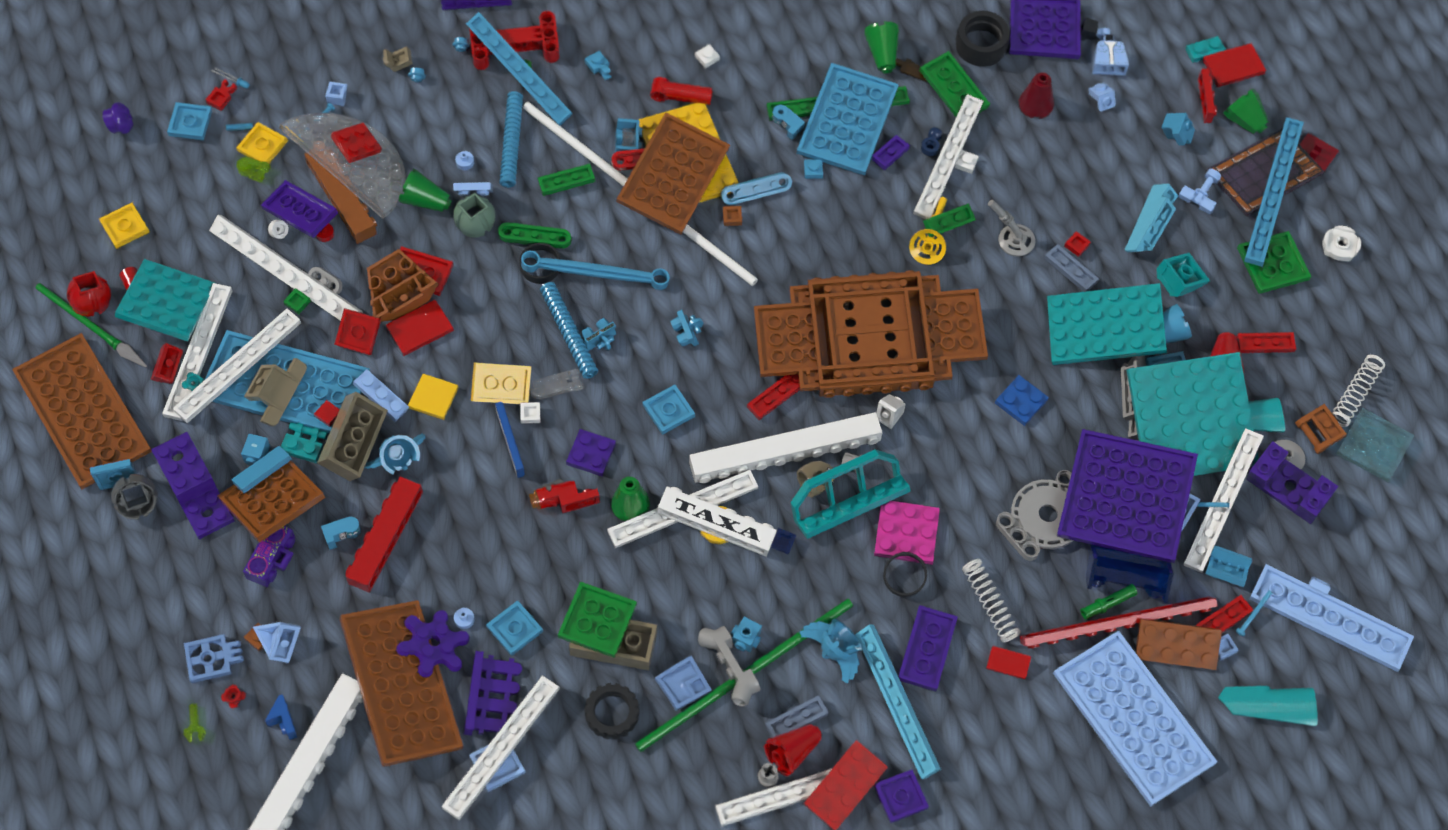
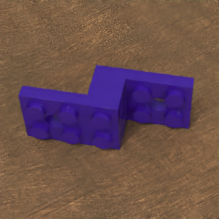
[151,432,235,539]

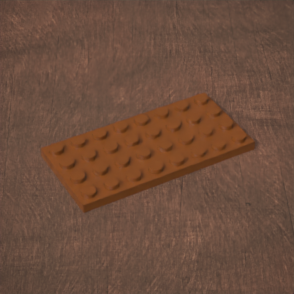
[12,333,152,490]
[339,600,463,767]

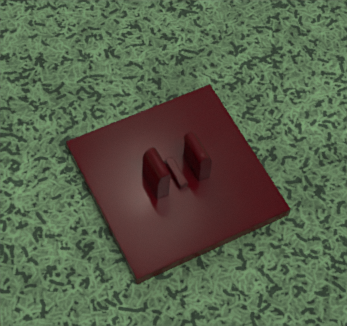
[1299,133,1340,176]

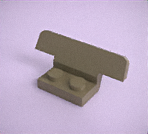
[244,358,307,427]

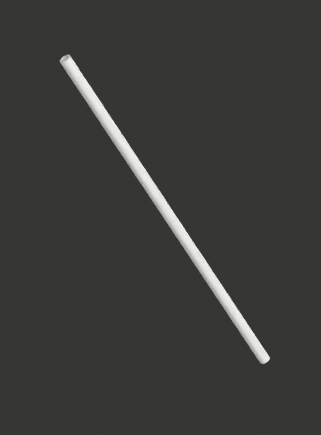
[523,102,758,286]

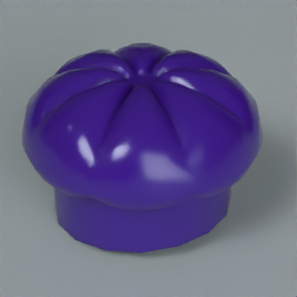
[102,102,133,134]

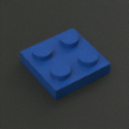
[995,375,1049,426]

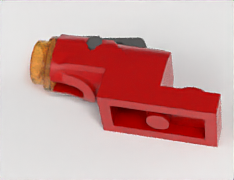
[529,479,600,514]

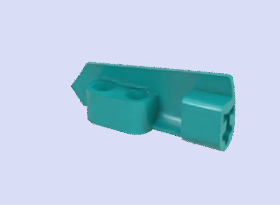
[1249,398,1285,433]
[1218,686,1318,726]

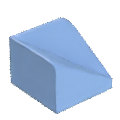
[325,82,347,106]

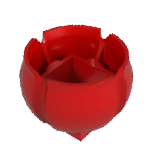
[66,271,111,316]

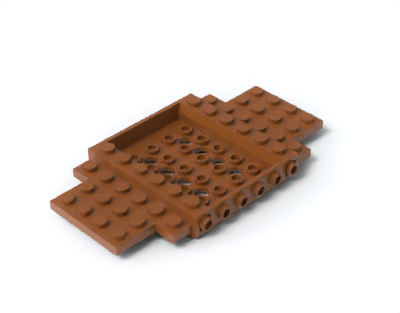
[754,270,988,398]

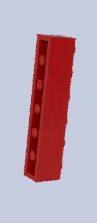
[345,476,423,593]

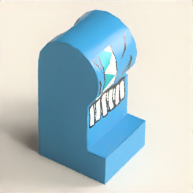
[772,105,805,140]
[321,517,361,550]

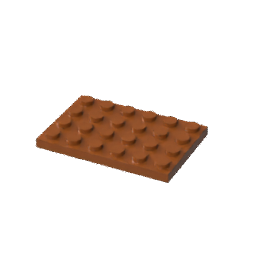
[616,112,730,235]

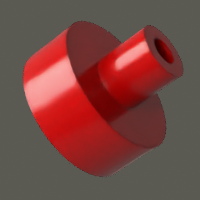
[316,223,334,242]

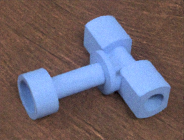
[1178,169,1221,215]

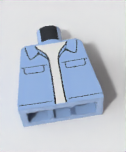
[1092,35,1129,75]

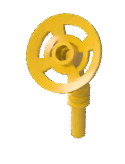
[909,197,947,265]

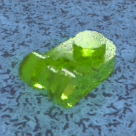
[236,157,271,182]

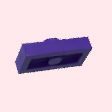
[871,135,910,170]

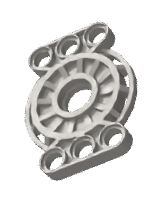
[996,470,1074,561]

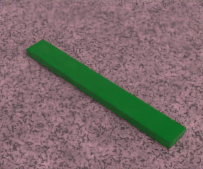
[766,86,909,121]

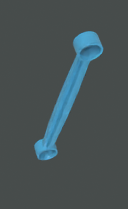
[521,251,670,290]

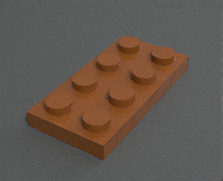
[1136,618,1222,670]

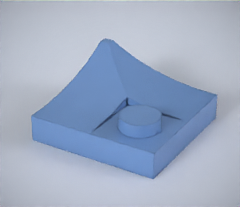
[655,656,712,711]

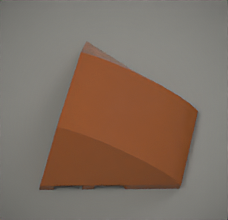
[367,249,438,322]

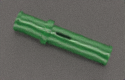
[1080,584,1138,620]

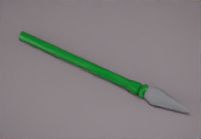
[36,283,147,367]

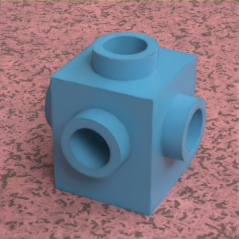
[731,617,762,652]

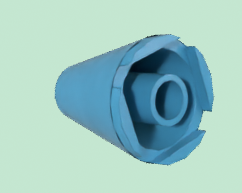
[1163,304,1192,344]

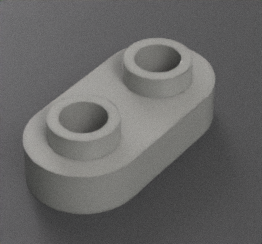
[308,267,343,294]

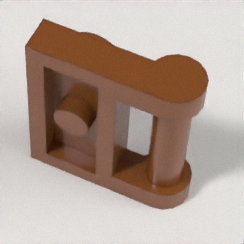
[1295,403,1347,454]

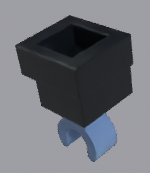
[1081,17,1110,41]

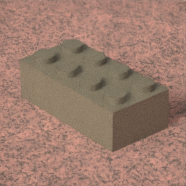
[317,392,388,481]
[569,620,657,670]

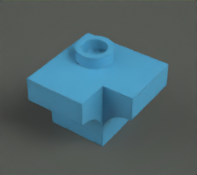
[1162,113,1195,145]

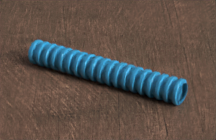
[499,91,523,187]
[540,282,598,379]

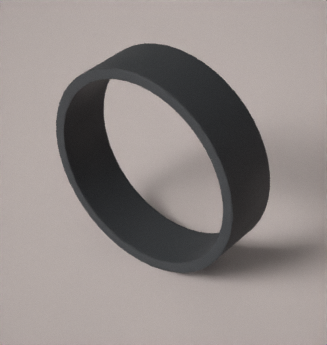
[519,243,560,284]
[883,552,927,597]

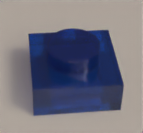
[771,528,796,555]

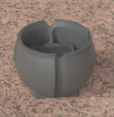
[111,474,158,520]

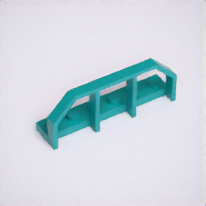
[790,449,911,539]

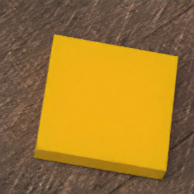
[236,122,288,167]
[99,202,150,249]
[408,374,459,420]

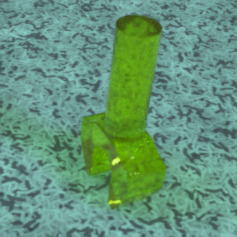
[183,704,206,743]

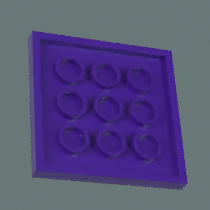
[1009,0,1081,59]

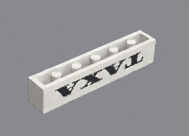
[657,487,777,557]

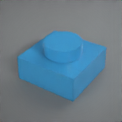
[804,159,823,179]

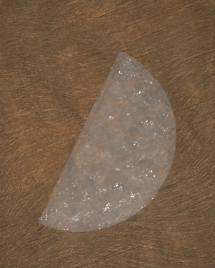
[279,113,405,219]

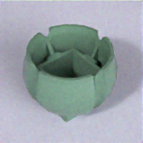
[453,193,496,237]

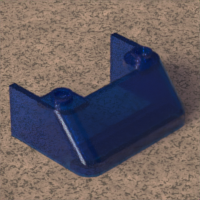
[1086,544,1174,603]

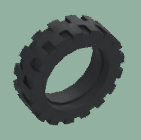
[585,683,639,739]

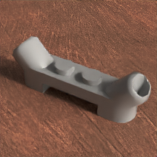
[698,626,761,706]

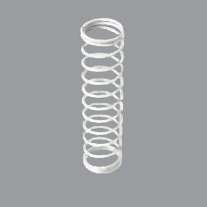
[1332,355,1385,427]
[962,559,1021,642]

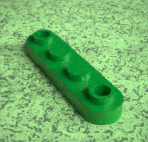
[498,222,572,249]

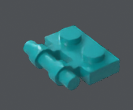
[281,422,328,464]

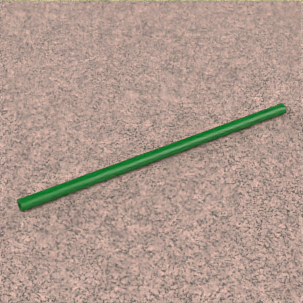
[635,598,853,752]

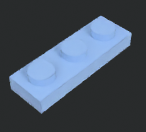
[353,369,409,422]

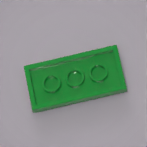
[919,51,990,118]

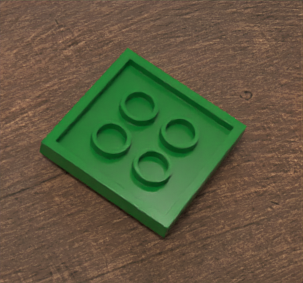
[1237,231,1311,294]
[558,581,637,658]

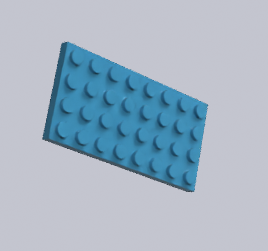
[205,330,370,434]

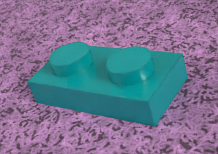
[1185,36,1226,63]

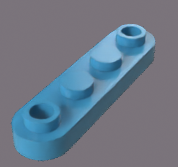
[721,172,792,205]

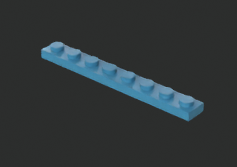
[466,12,573,126]

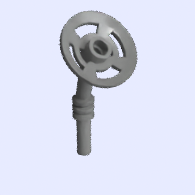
[988,200,1035,257]

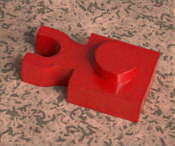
[205,79,237,111]

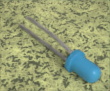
[211,68,250,89]

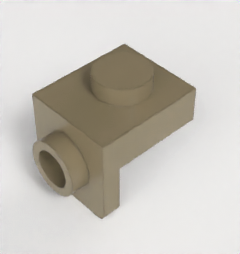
[383,46,413,72]

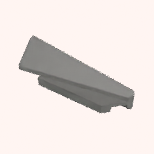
[1121,356,1146,439]

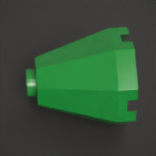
[1223,88,1269,134]

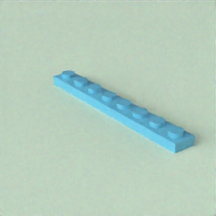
[855,624,941,779]

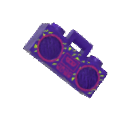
[243,526,296,588]

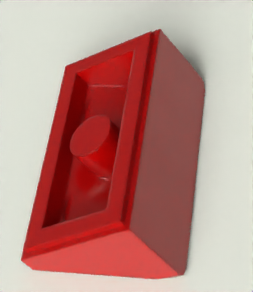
[151,343,183,384]
[986,646,1031,680]

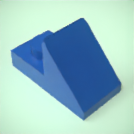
[265,694,298,740]

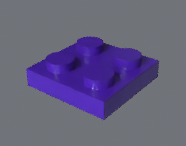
[566,429,616,477]
[874,769,929,824]

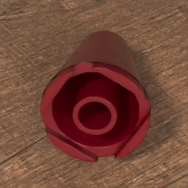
[1019,72,1054,119]

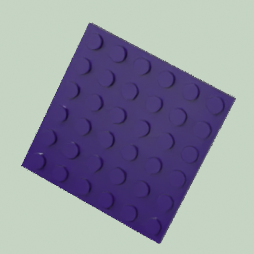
[1057,429,1198,563]

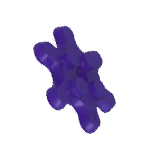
[396,610,470,677]

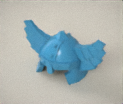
[364,433,425,474]
[799,619,862,684]

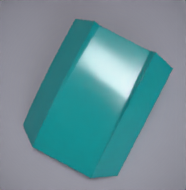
[1157,253,1210,297]

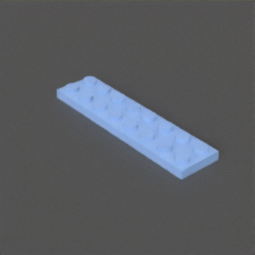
[1249,564,1414,672]

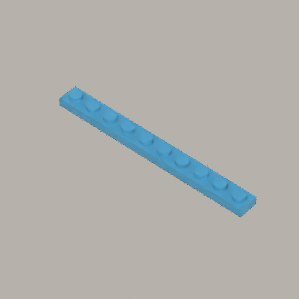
[1244,117,1304,267]

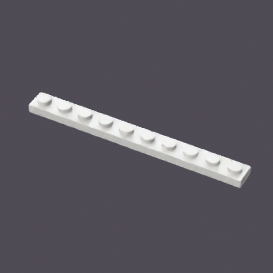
[209,215,363,321]

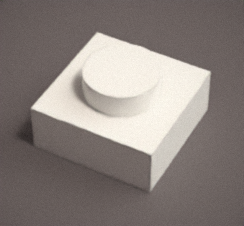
[695,44,720,68]
[955,150,979,174]
[520,402,540,424]

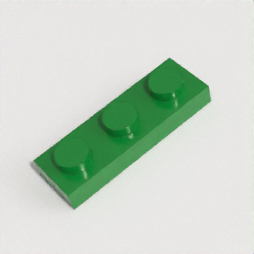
[538,164,595,196]
[923,203,976,237]

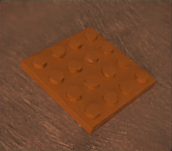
[217,461,325,543]

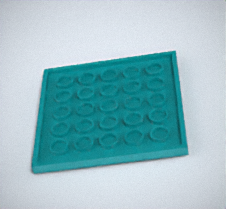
[1127,352,1259,476]

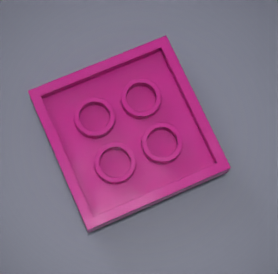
[874,501,940,564]

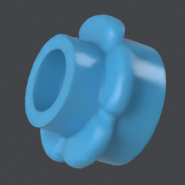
[452,37,470,52]
[408,68,426,82]

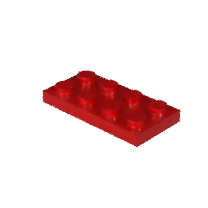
[803,740,888,830]

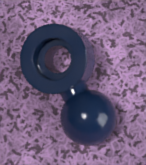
[921,127,942,156]

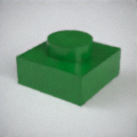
[283,288,311,315]

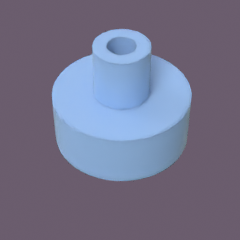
[455,151,474,170]
[454,608,475,629]

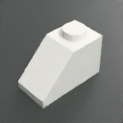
[876,394,906,429]

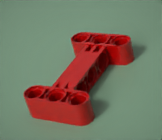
[469,11,560,70]

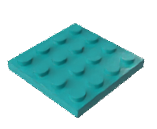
[115,259,216,342]

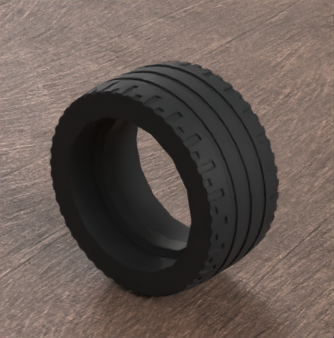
[956,10,1010,67]

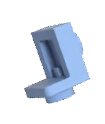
[1088,83,1116,111]

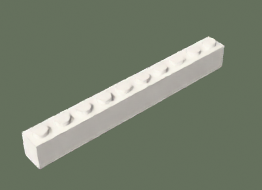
[689,412,882,483]
[249,673,363,830]

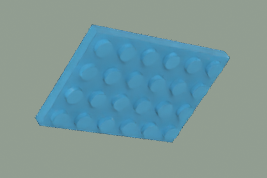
[797,63,899,176]

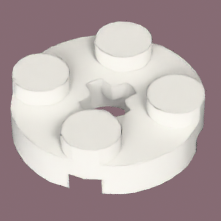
[1322,226,1361,262]

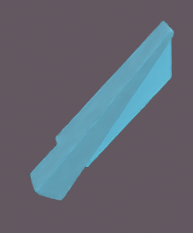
[1125,184,1178,252]

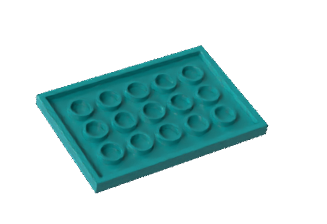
[1047,283,1167,365]

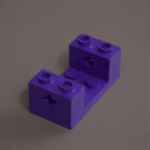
[1246,441,1338,524]

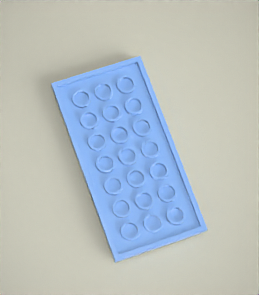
[1053,630,1217,807]

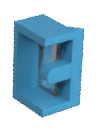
[615,118,642,152]

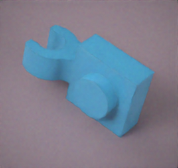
[585,50,611,80]

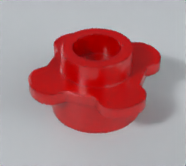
[221,685,246,709]

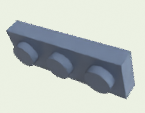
[1044,244,1099,292]
[765,695,829,737]

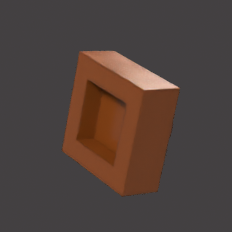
[723,206,742,226]
[244,623,263,652]

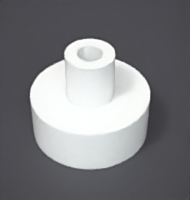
[268,220,288,239]

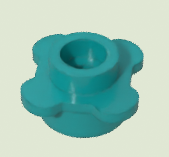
[182,372,204,391]

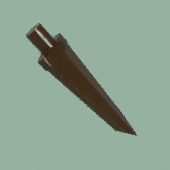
[896,58,928,83]

